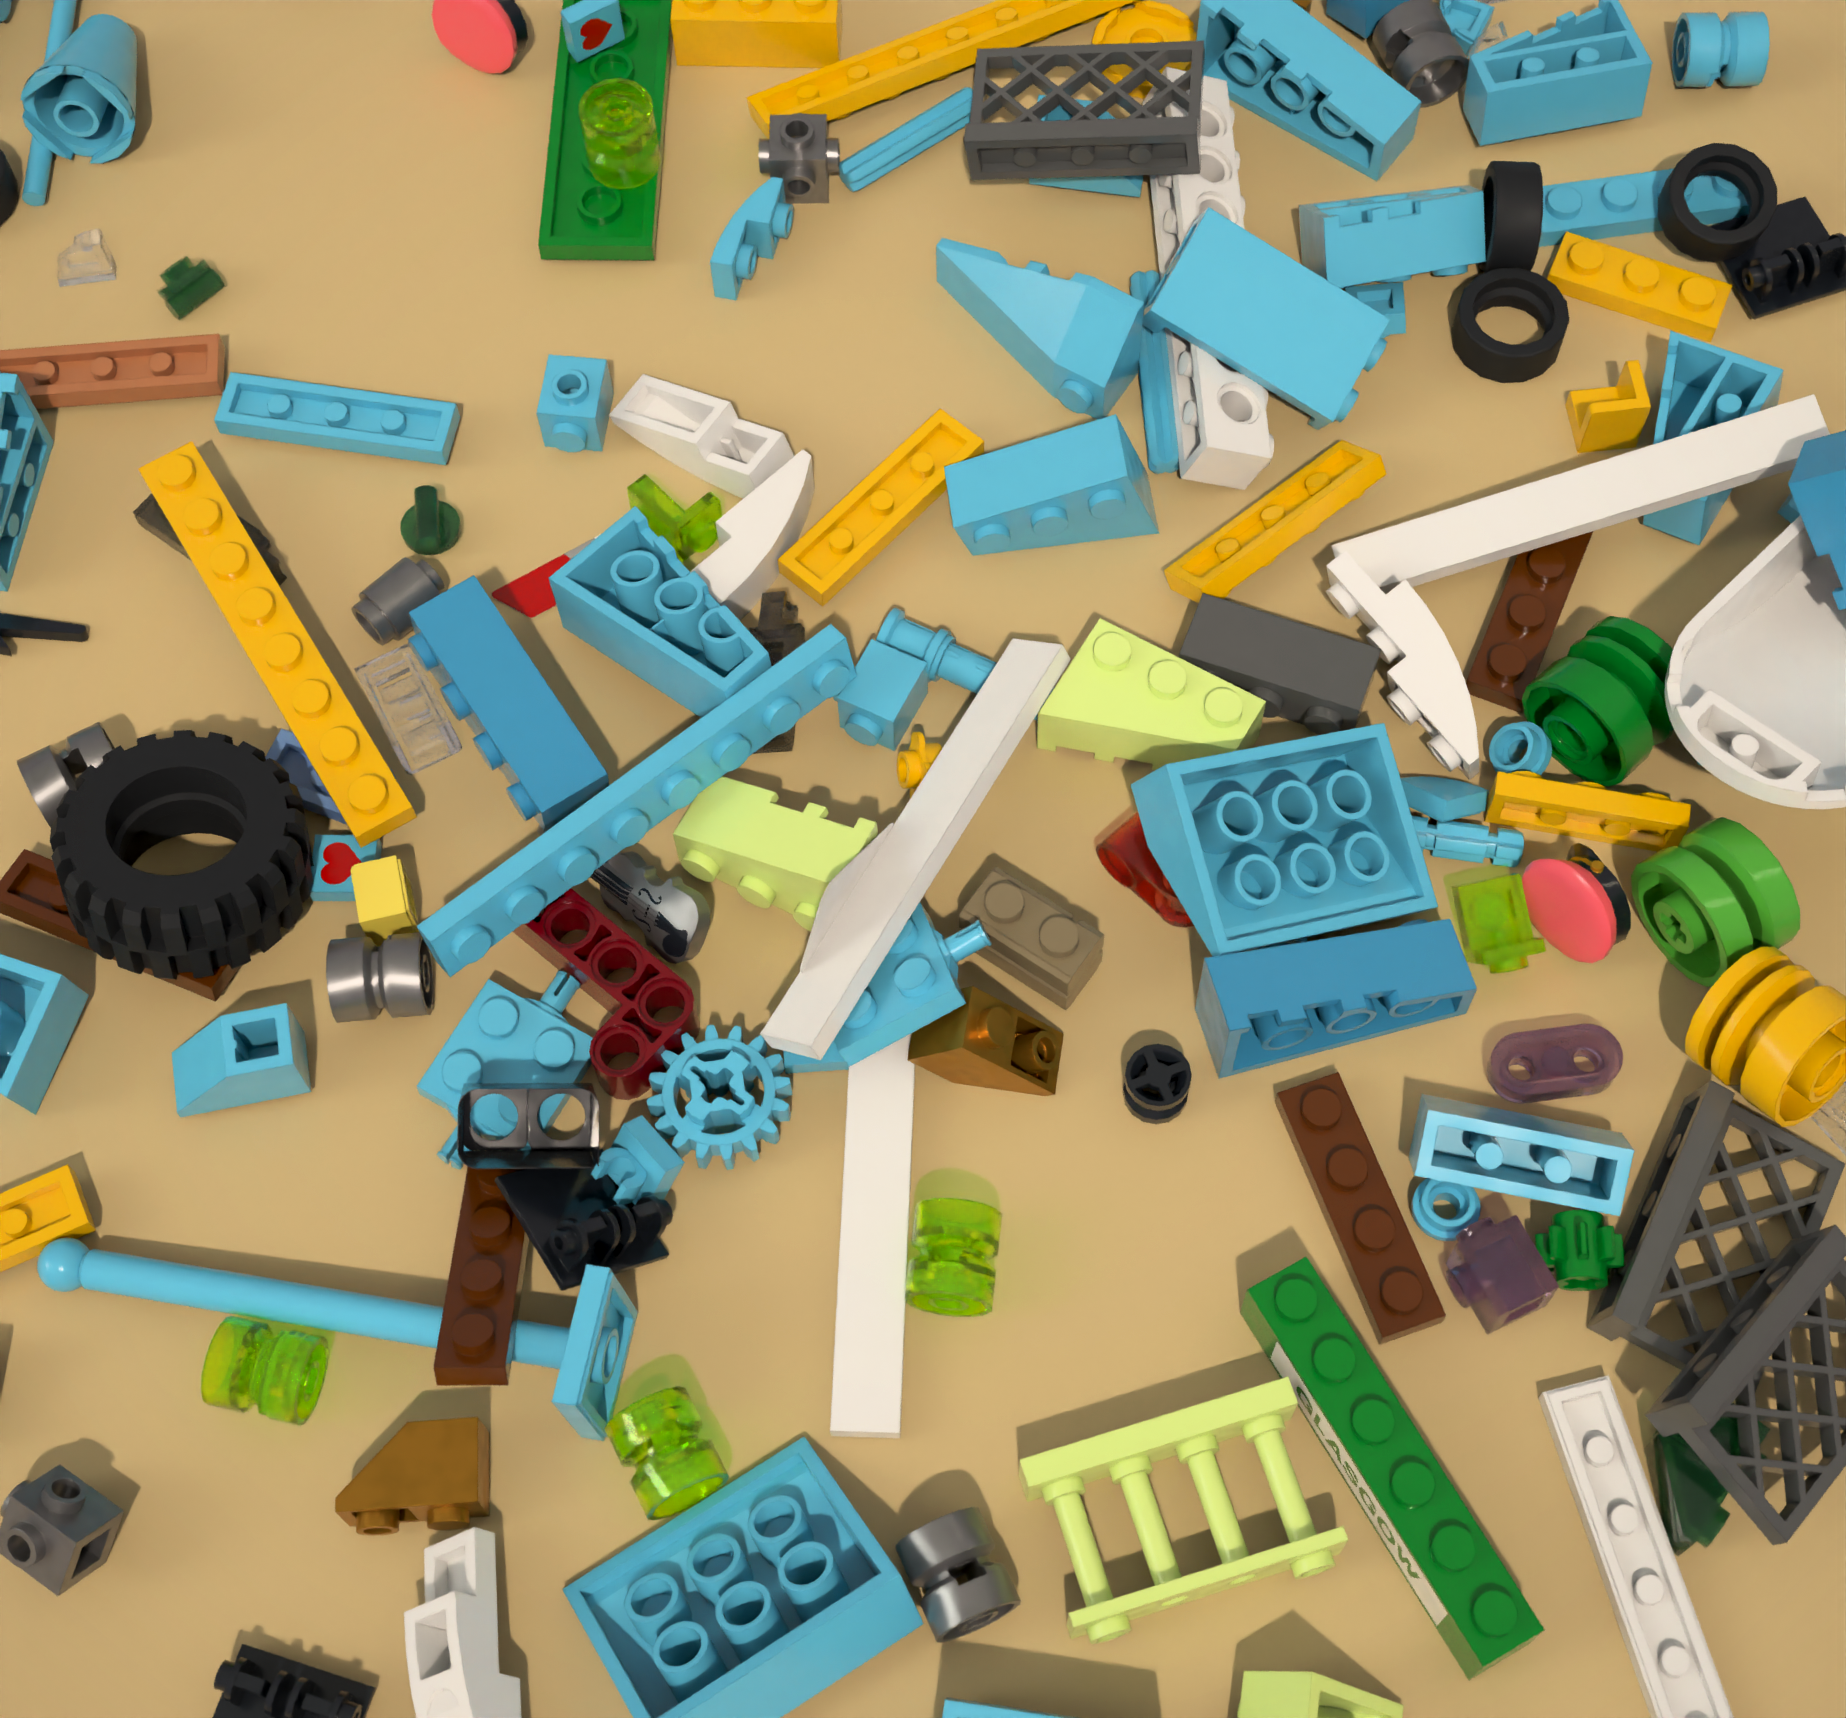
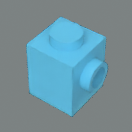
[536,354,614,452]
[833,639,928,751]

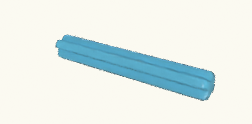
[1130,270,1179,474]

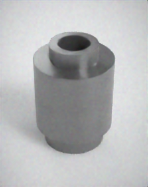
[351,557,445,646]

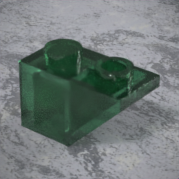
[1643,1403,1770,1557]

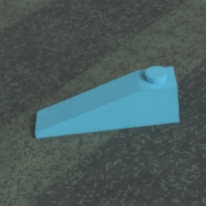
[936,238,1145,420]

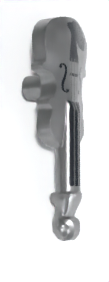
[537,825,710,964]

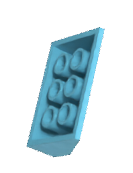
[1131,723,1438,957]
[562,1436,924,1718]

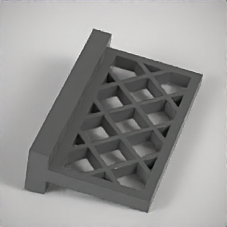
[964,41,1205,180]
[1587,1080,1845,1392]
[1645,1224,1846,1545]

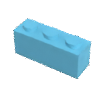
[1408,1094,1634,1216]

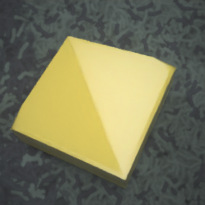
[351,855,419,947]

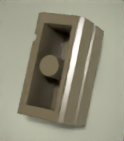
[959,867,1105,1010]

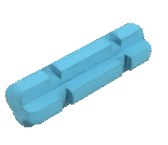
[1411,815,1524,867]

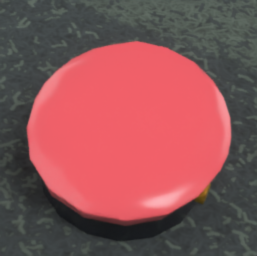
[432,0,528,74]
[1519,843,1631,963]

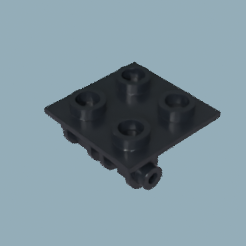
[1709,196,1846,319]
[494,1149,673,1291]
[212,1644,377,1718]

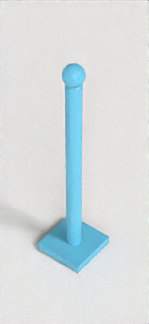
[37,1237,638,1441]

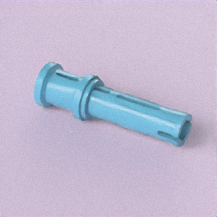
[876,608,1055,723]

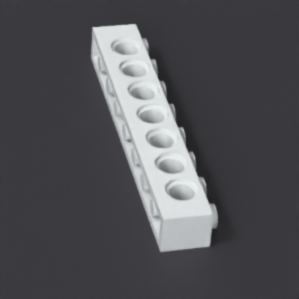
[1142,67,1274,490]

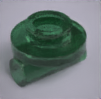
[157,256,225,320]
[400,485,461,556]

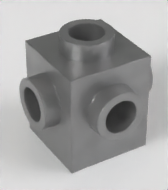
[759,113,840,204]
[0,1464,124,1596]

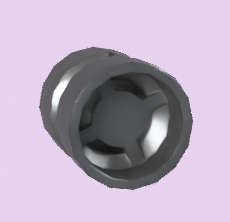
[1373,0,1469,108]
[17,722,115,828]
[326,932,434,1023]
[895,1507,1021,1643]

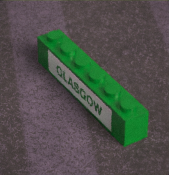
[1240,1257,1545,1680]

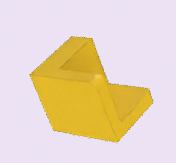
[1565,360,1651,453]

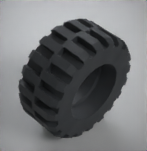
[50,730,314,979]

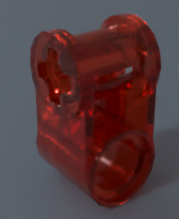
[1096,810,1194,928]

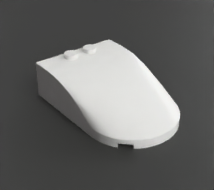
[1664,515,1846,809]

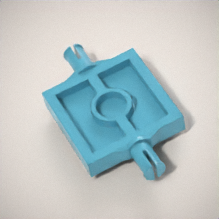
[834,903,992,1067]
[417,971,593,1170]

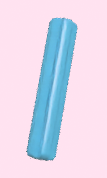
[839,87,973,192]

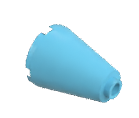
[20,14,137,164]

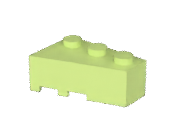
[1037,618,1266,770]
[673,776,878,931]

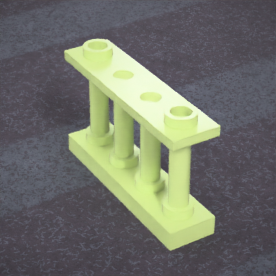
[1019,1377,1348,1644]

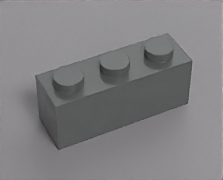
[1179,593,1381,735]

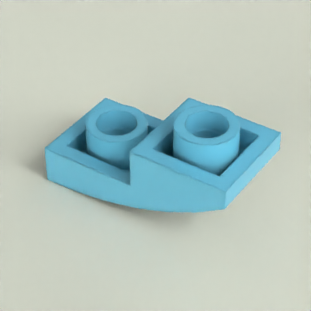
[710,177,794,301]

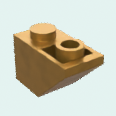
[907,986,1064,1096]
[335,1417,490,1536]

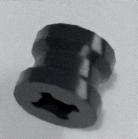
[1123,1044,1192,1124]

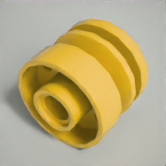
[1685,947,1846,1127]

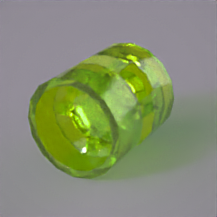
[578,78,661,189]
[905,1198,1002,1317]
[201,1316,329,1426]
[604,1386,729,1520]

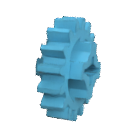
[647,1025,793,1170]

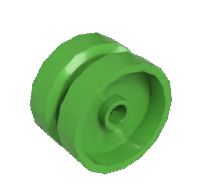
[1631,817,1800,987]

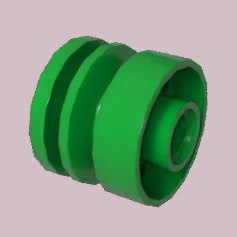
[1522,616,1674,787]

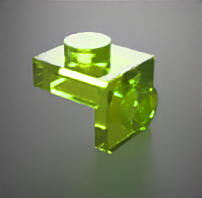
[627,474,722,563]
[1451,873,1546,974]

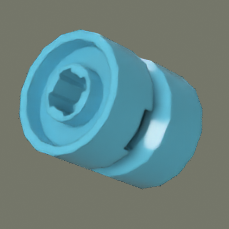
[1672,12,1770,87]

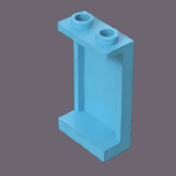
[1143,207,1390,430]

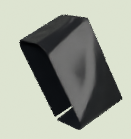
[457,1083,600,1169]

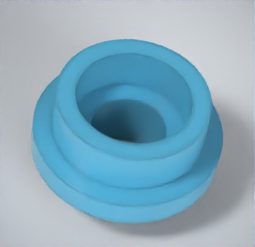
[1489,721,1552,775]
[1411,1178,1481,1241]

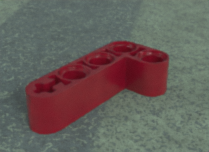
[512,888,700,1100]

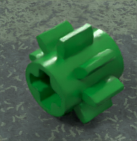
[1535,1210,1624,1291]

